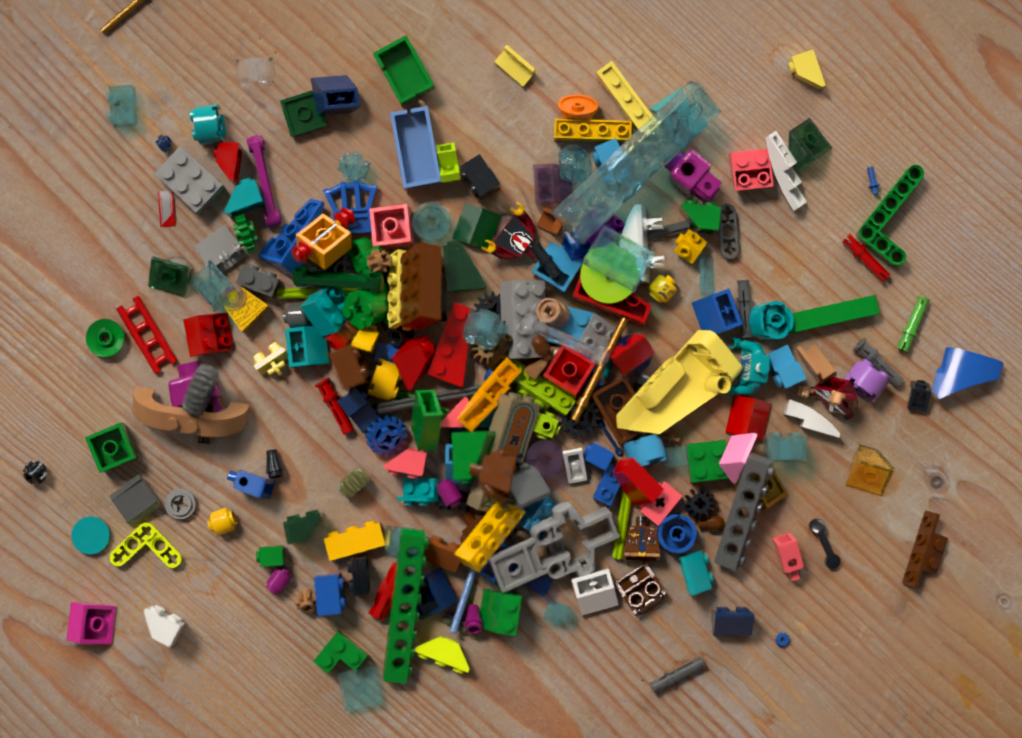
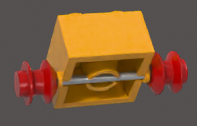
[292,208,355,270]

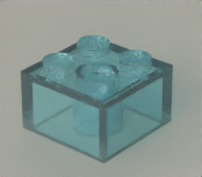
[763,432,807,460]

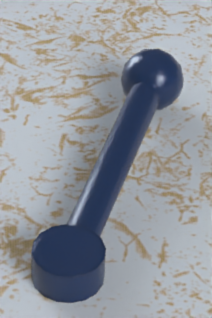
[597,420,622,455]

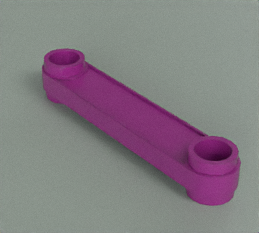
[247,135,282,227]

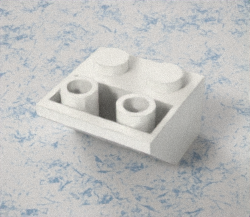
[571,568,618,615]
[144,605,186,647]

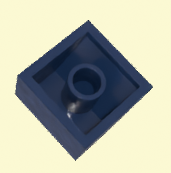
[403,567,458,620]

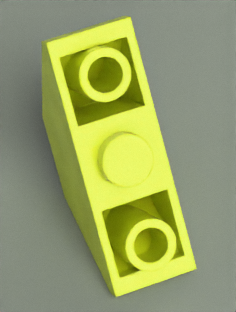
[414,635,470,674]

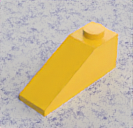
[352,325,381,354]

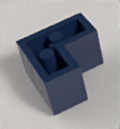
[337,387,382,433]

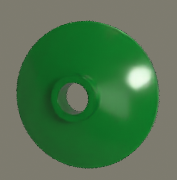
[86,319,124,357]

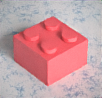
[370,204,415,250]

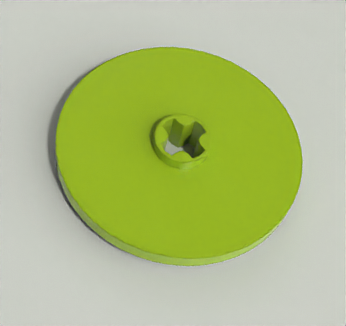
[580,246,639,304]

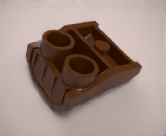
[613,561,668,616]

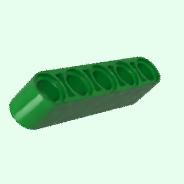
[789,295,880,334]

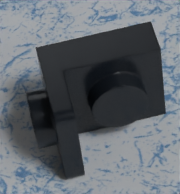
[907,380,931,412]

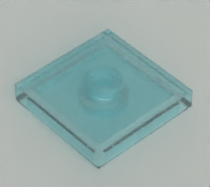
[337,665,383,712]

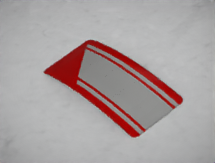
[158,190,176,227]

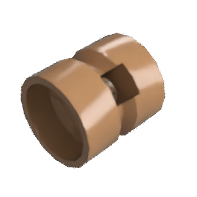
[536,298,570,328]

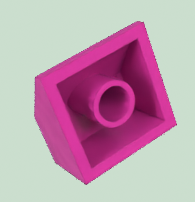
[66,602,116,644]

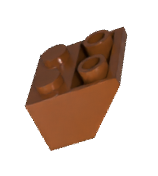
[423,535,461,572]

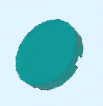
[71,516,111,555]

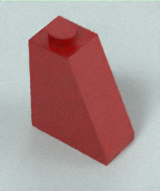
[613,457,664,505]

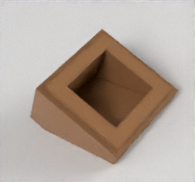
[524,359,551,380]

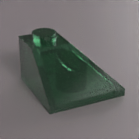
[788,118,832,172]

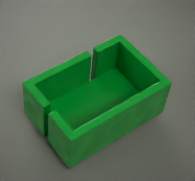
[373,35,435,107]

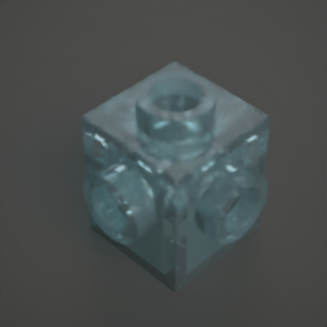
[337,151,372,181]

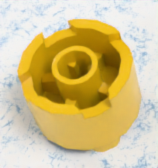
[367,358,402,401]

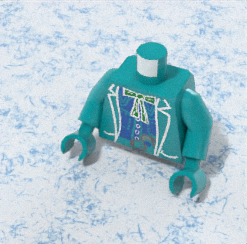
[724,337,770,397]

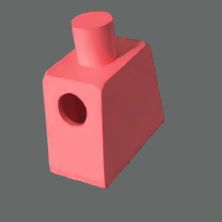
[772,533,804,581]

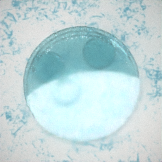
[558,144,591,184]

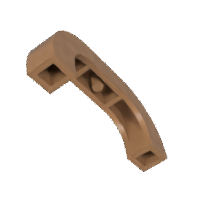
[132,386,250,437]

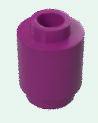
[436,478,463,508]
[265,566,292,596]

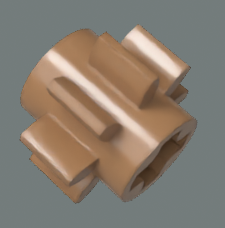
[367,249,391,273]
[294,589,317,613]

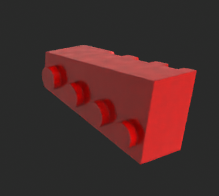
[571,274,651,327]
[427,302,473,388]

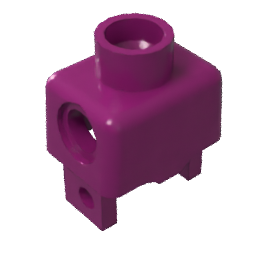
[662,148,722,202]
[168,361,223,412]

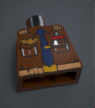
[622,516,660,562]

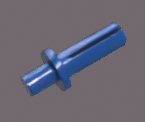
[867,166,880,195]

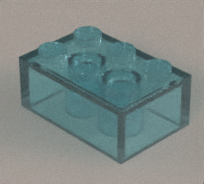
[584,225,655,292]

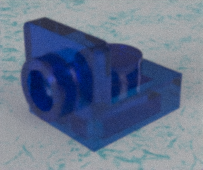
[561,230,591,261]

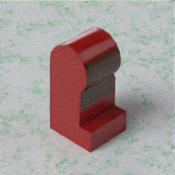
[323,320,359,350]

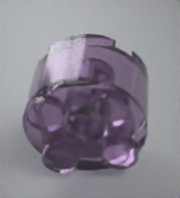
[526,440,564,479]

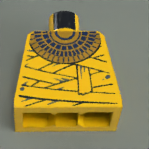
[222,286,269,332]

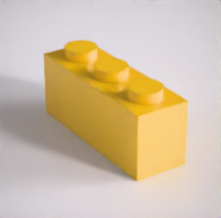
[324,520,386,561]

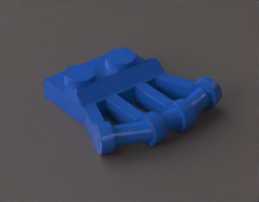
[323,180,378,234]

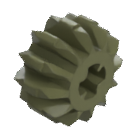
[337,468,370,499]

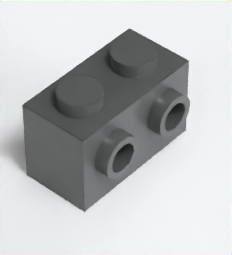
[236,264,281,299]

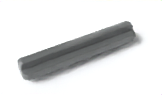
[647,220,691,242]

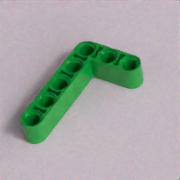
[856,165,924,267]

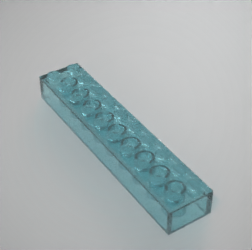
[551,81,722,244]

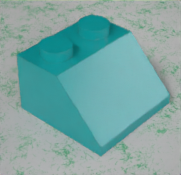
[224,178,265,218]
[678,550,714,596]

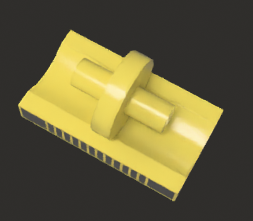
[253,342,288,376]

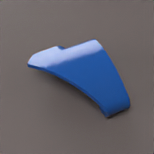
[932,347,1004,399]

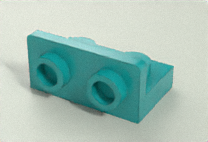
[397,478,439,506]

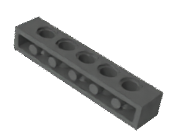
[714,453,775,571]

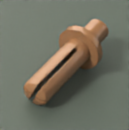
[651,432,680,444]

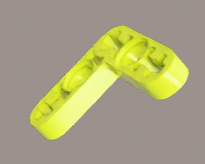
[109,522,182,568]

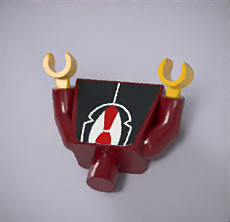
[482,202,536,261]

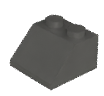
[506,463,551,508]

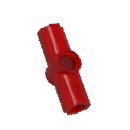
[368,561,408,621]

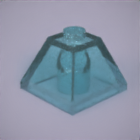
[189,260,236,312]

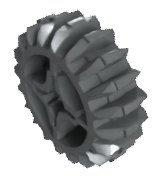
[182,364,219,417]

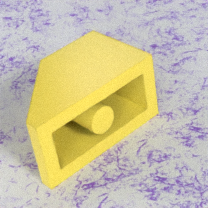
[788,50,826,90]

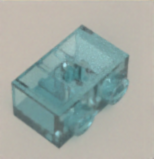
[106,85,137,127]

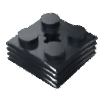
[347,555,370,596]

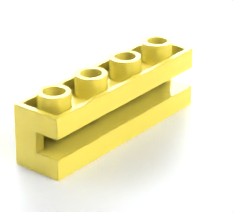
[596,61,658,137]
[387,249,412,331]

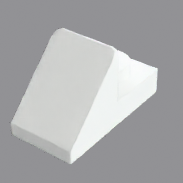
[563,448,587,484]

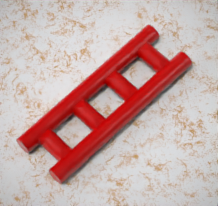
[116,295,178,375]

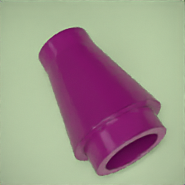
[464,604,484,634]

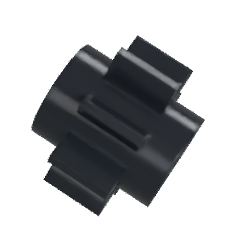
[23,461,48,485]

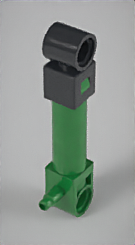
[347,237,414,347]

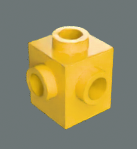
[674,229,707,264]

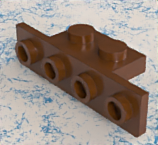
[902,511,948,588]

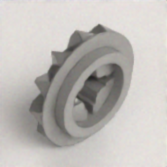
[165,488,196,519]

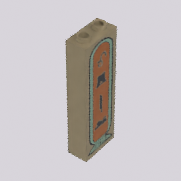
[467,392,541,511]

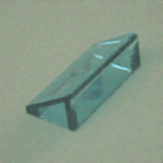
[698,255,715,295]

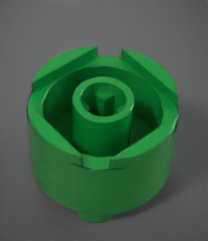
[342,289,388,330]

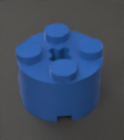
[657,514,697,553]

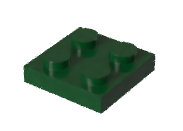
[280,90,328,138]

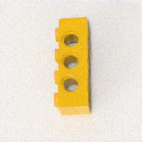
[455,502,526,572]

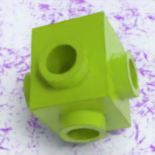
[533,412,561,441]

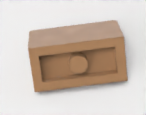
[797,344,837,385]

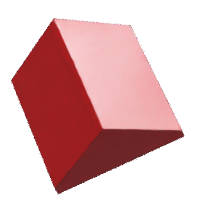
[725,395,771,441]

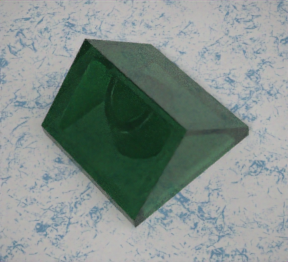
[148,256,193,297]

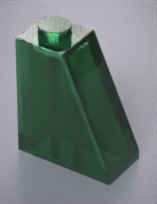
[443,241,486,293]

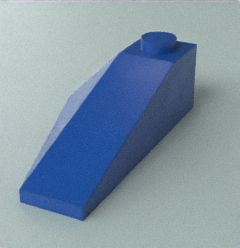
[258,199,325,275]

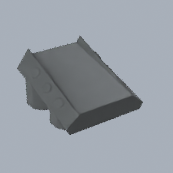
[110,474,161,527]

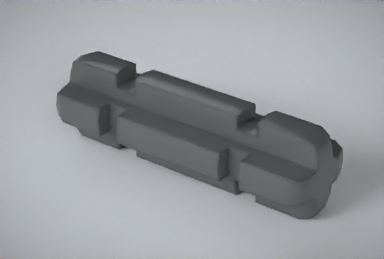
[442,612,477,638]

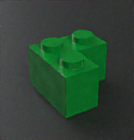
[313,630,368,674]

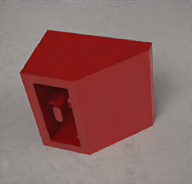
[183,312,234,357]
[610,333,655,376]

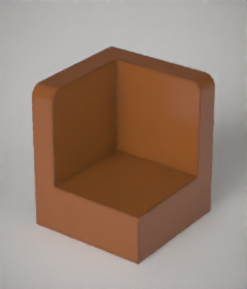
[537,207,566,236]

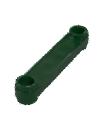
[292,267,384,293]

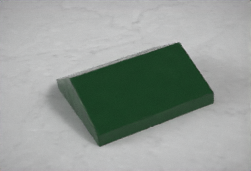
[452,203,501,250]

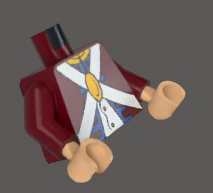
[797,377,859,420]

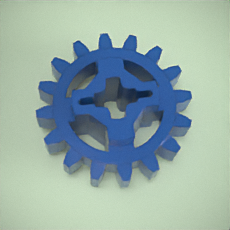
[365,415,408,456]

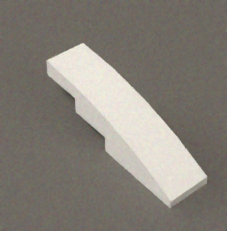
[765,131,807,211]

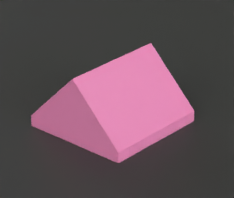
[719,433,757,484]

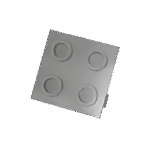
[194,225,247,277]
[576,313,622,362]

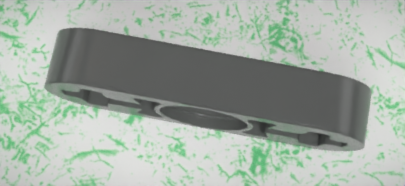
[719,203,739,260]

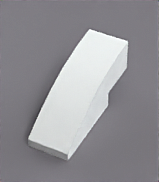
[783,399,840,438]

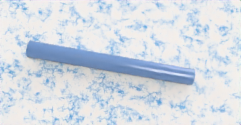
[449,568,477,634]

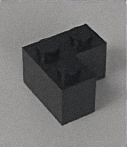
[460,154,500,200]

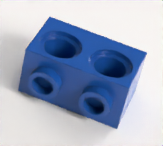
[583,442,614,471]
[592,463,620,506]

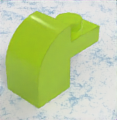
[436,142,460,183]

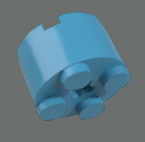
[623,434,667,467]

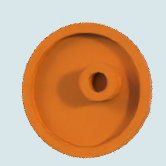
[558,94,598,120]

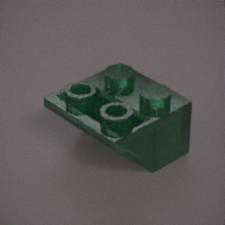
[282,509,324,545]

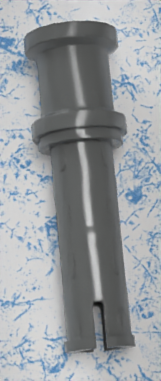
[852,337,904,387]

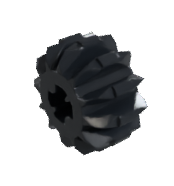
[683,487,716,520]

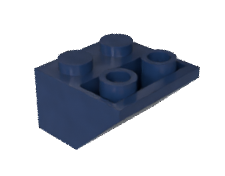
[311,75,361,116]
[712,607,754,635]

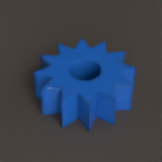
[775,632,790,647]

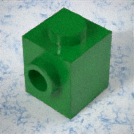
[256,545,285,567]

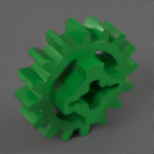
[233,212,258,254]

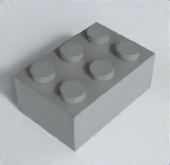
[154,146,225,215]

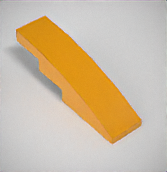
[457,357,522,432]

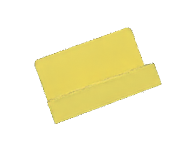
[494,45,536,87]

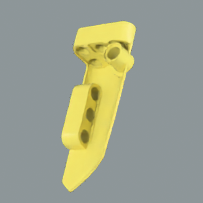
[616,330,743,434]

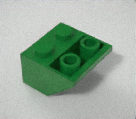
[679,200,721,234]

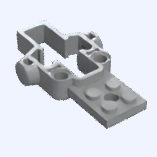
[489,502,620,593]

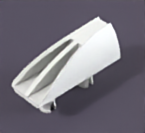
[619,204,666,284]

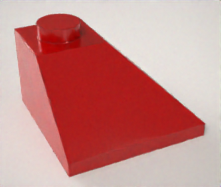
[213,142,243,185]
[392,335,435,391]
[543,343,596,400]

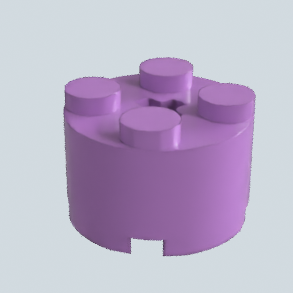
[844,359,889,403]

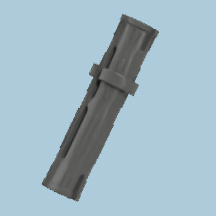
[737,280,753,338]
[649,656,706,694]

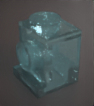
[543,599,573,625]

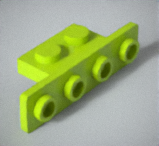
[511,358,576,416]

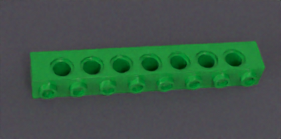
[383,528,428,684]

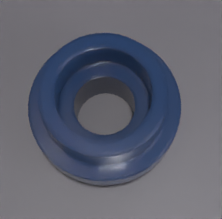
[156,134,173,153]

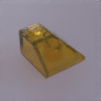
[845,444,895,496]

